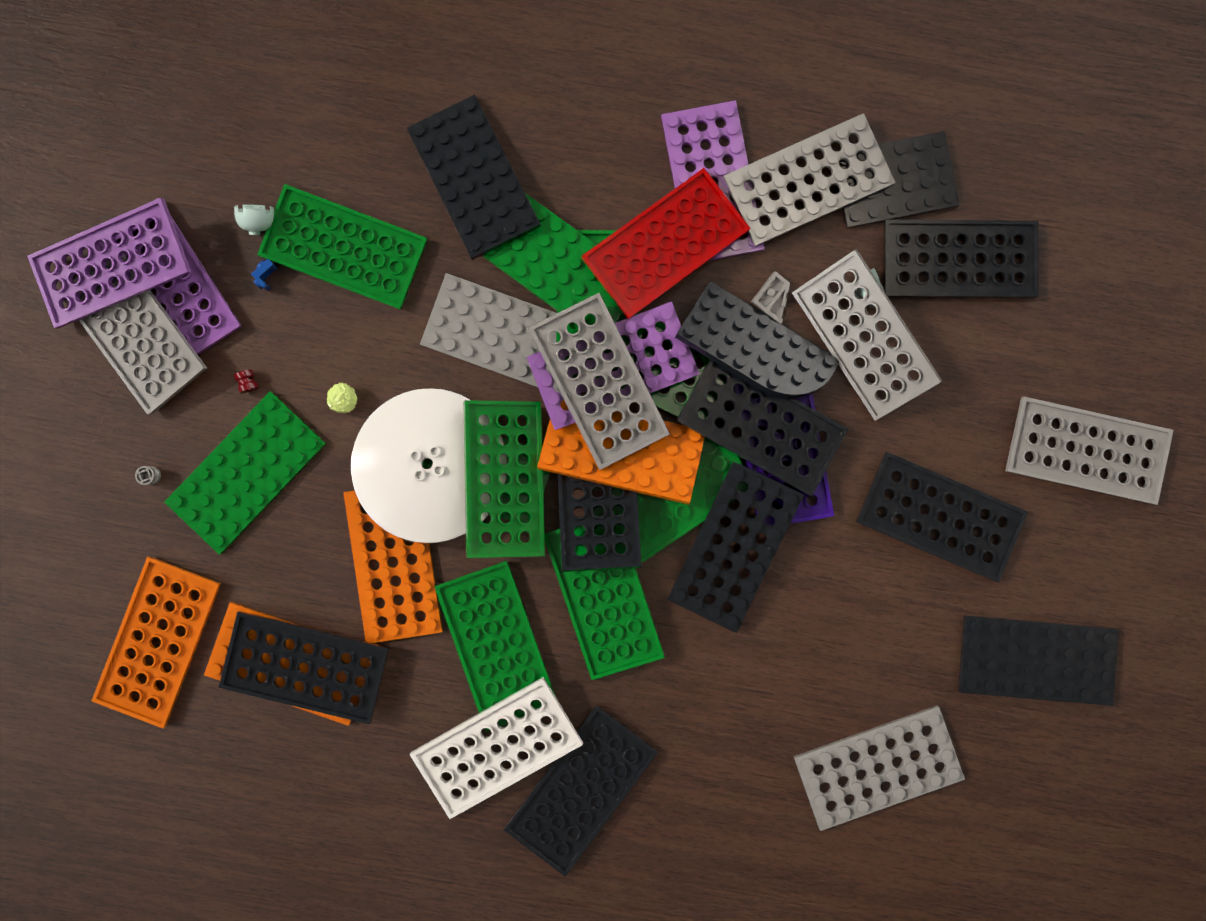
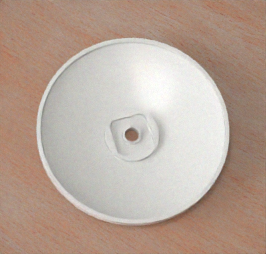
[351,389,507,543]

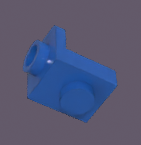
[251,259,278,291]

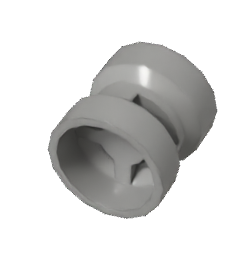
[135,466,161,485]

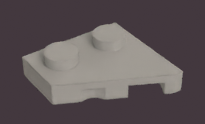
[751,271,790,324]

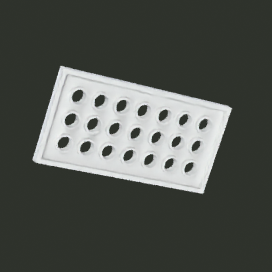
[410,677,583,819]

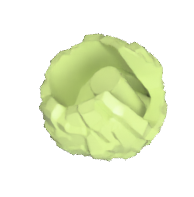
[327,383,357,413]

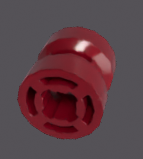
[234,369,258,394]

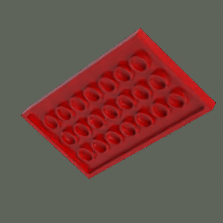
[581,168,751,320]

